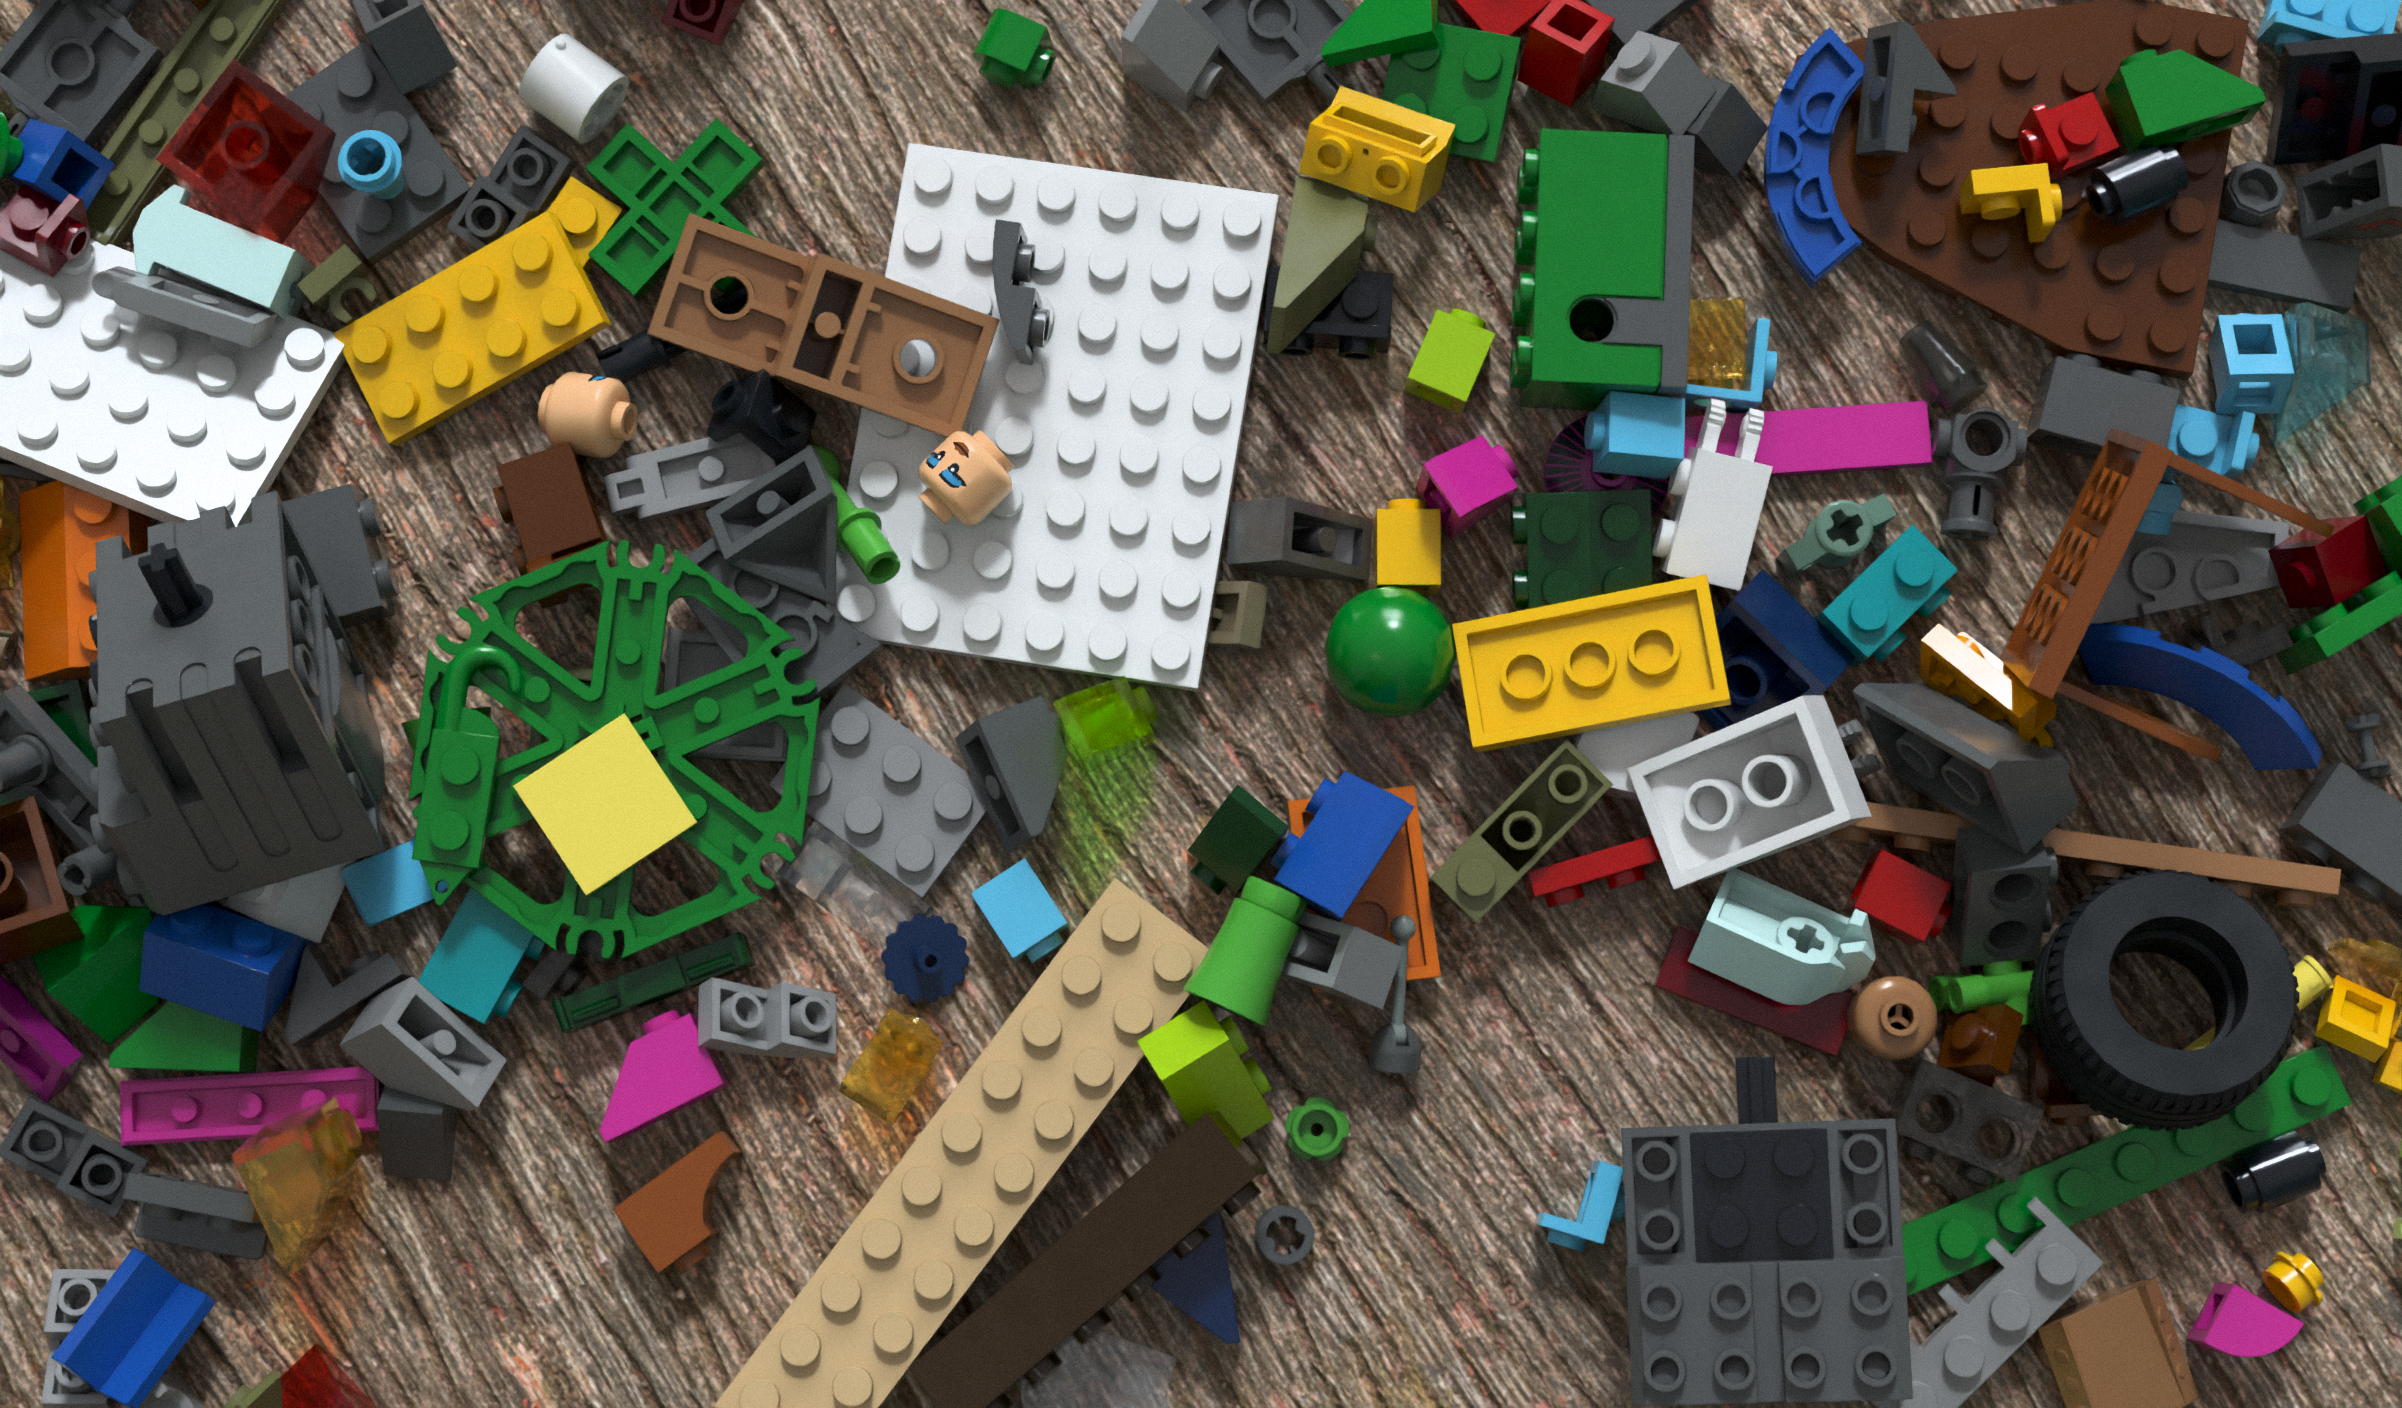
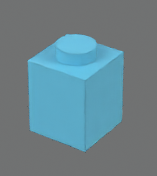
[1584,391,1685,479]
[971,858,1069,964]

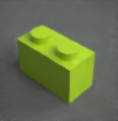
[1137,1000,1275,1139]

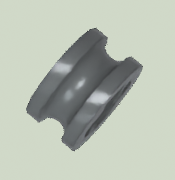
[1254,1205,1314,1265]

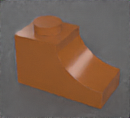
[612,1131,742,1275]

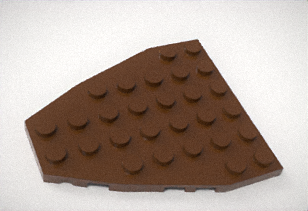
[1793,0,2249,380]

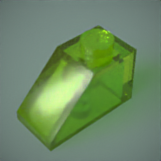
[1053,676,1159,774]

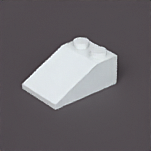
[1627,695,1872,890]

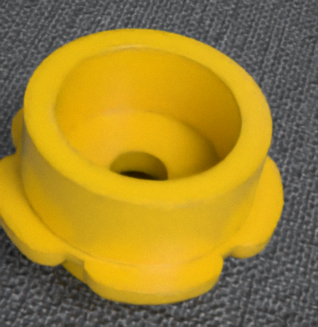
[2262,1252,2324,1313]

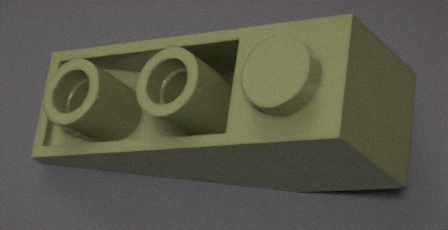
[1428,739,1613,925]

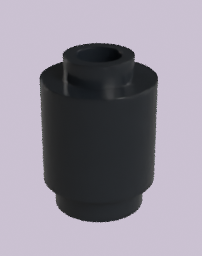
[2086,143,2189,227]
[2220,1130,2326,1213]

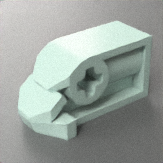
[132,184,317,320]
[1687,868,1876,1005]

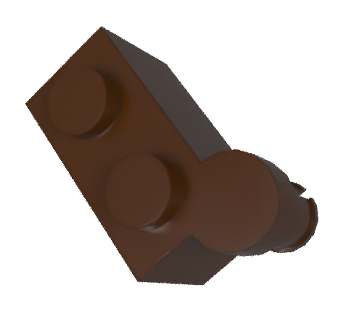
[493,442,617,610]

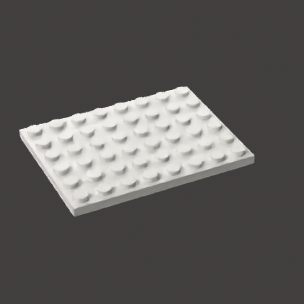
[826,143,1280,692]

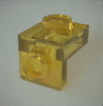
[1687,297,1746,389]
[838,1008,943,1126]

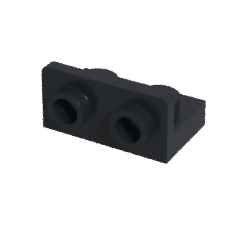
[1263,265,1394,360]

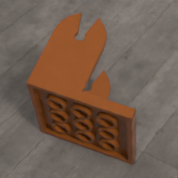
[1999,428,2335,762]

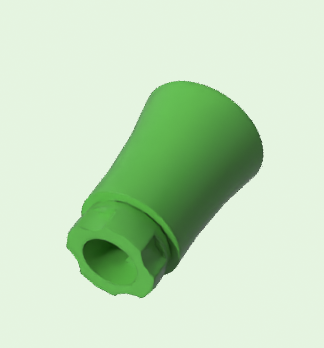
[1182,875,1307,1028]

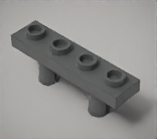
[0,685,158,918]

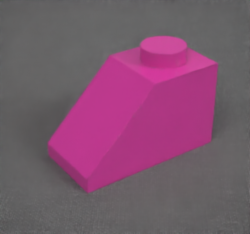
[1415,435,1519,540]
[599,1009,731,1143]

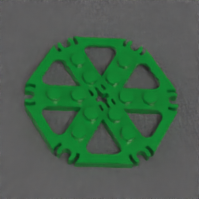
[408,540,821,959]

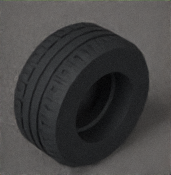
[2029,869,2299,1131]

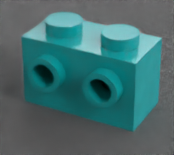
[1815,524,1958,668]
[418,888,548,1025]

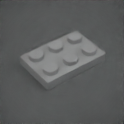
[768,683,988,900]

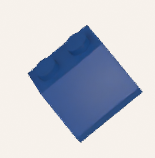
[1270,771,1414,922]
[139,904,318,1032]

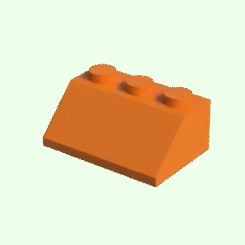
[20,480,151,682]

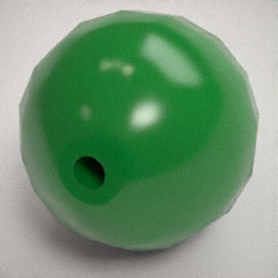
[1324,585,1457,718]

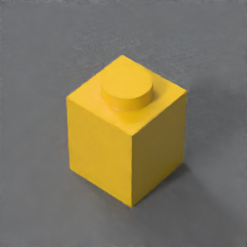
[1374,499,1441,595]

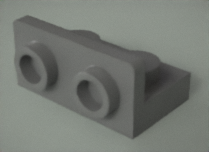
[123,1172,277,1260]

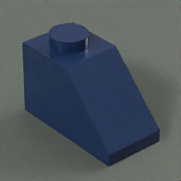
[1152,1213,1240,1344]

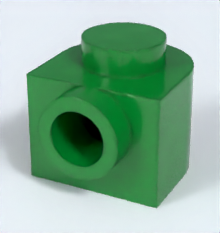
[972,8,1056,89]

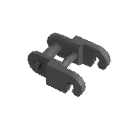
[2346,713,2394,781]

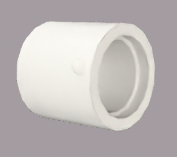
[518,34,629,144]

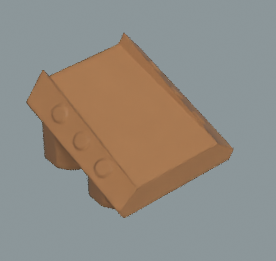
[2035,1277,2200,1408]

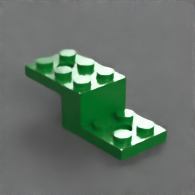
[2275,476,2402,675]

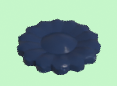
[881,914,969,1003]

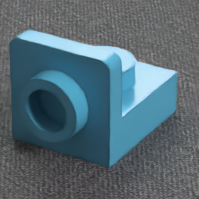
[2166,403,2260,480]

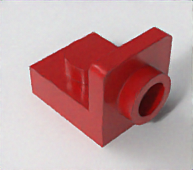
[2018,92,2120,181]

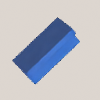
[51,1248,215,1408]

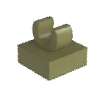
[296,244,381,325]

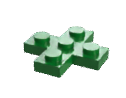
[585,118,765,301]

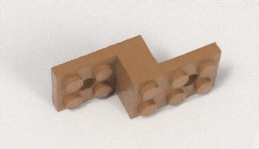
[646,213,1000,438]

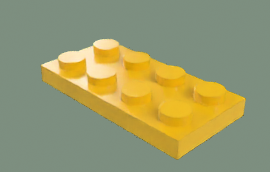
[333,211,612,446]
[1452,574,1732,753]

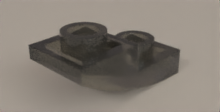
[522,903,652,1002]

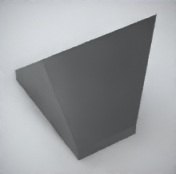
[706,445,838,606]

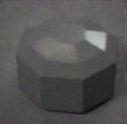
[2220,160,2287,227]

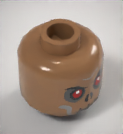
[1847,976,1938,1061]

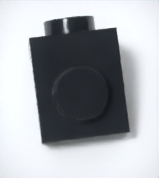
[706,369,817,464]

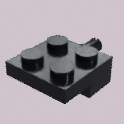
[2266,33,2402,165]

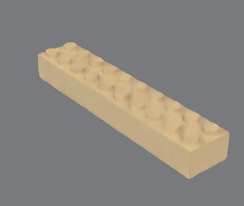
[714,878,1209,1408]

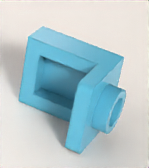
[1535,1161,1625,1252]

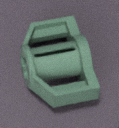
[1776,493,1897,580]

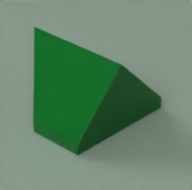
[32,905,162,1045]

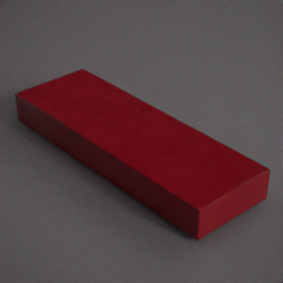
[1653,926,1855,1057]

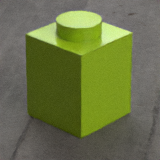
[1404,308,1496,415]

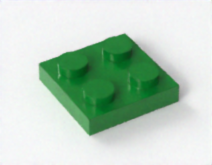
[1382,23,1524,165]

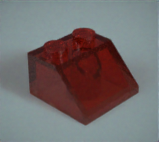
[156,59,336,244]

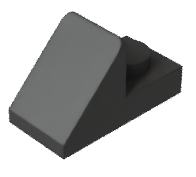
[1855,21,1958,158]
[284,945,415,1047]

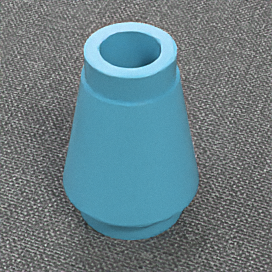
[338,130,405,199]

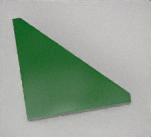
[1321,0,1439,67]

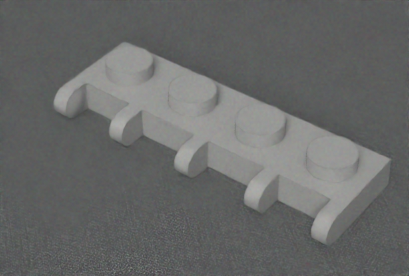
[1871,1196,2104,1408]

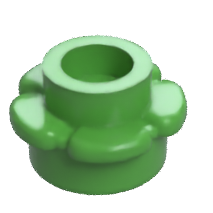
[1285,1097,1349,1161]

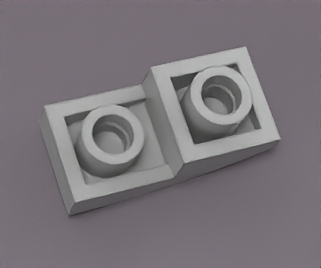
[698,977,836,1058]
[41,1269,116,1408]

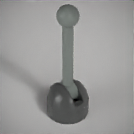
[1369,915,1422,1073]

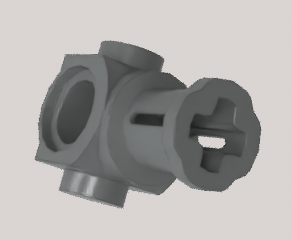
[1931,408,2027,541]

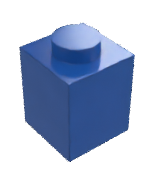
[3,118,115,211]

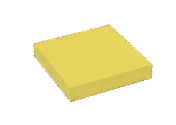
[513,713,698,896]

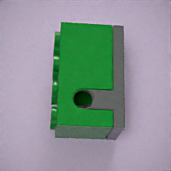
[1509,128,1695,411]

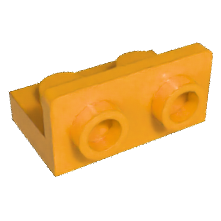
[1918,624,2057,741]

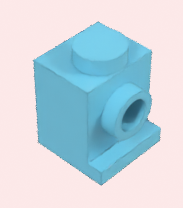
[2208,313,2294,414]

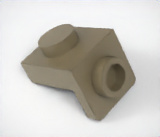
[1207,581,1269,649]

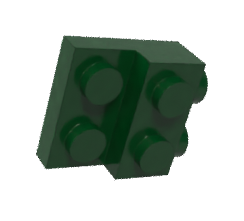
[1510,489,1653,610]

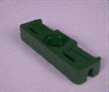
[551,932,756,1034]

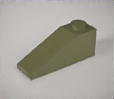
[1266,176,1379,354]

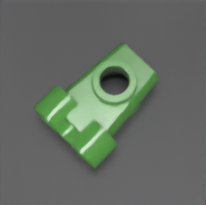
[1928,959,2034,1025]

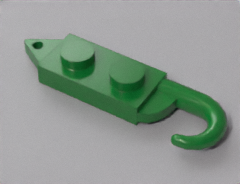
[412,645,522,906]

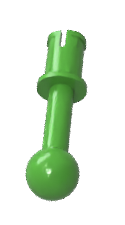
[807,445,901,585]

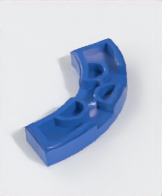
[1764,27,1864,288]
[2078,624,2323,770]

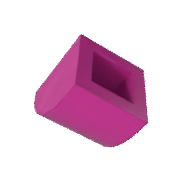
[2186,1282,2304,1357]

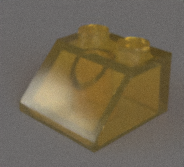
[231,1096,362,1276]

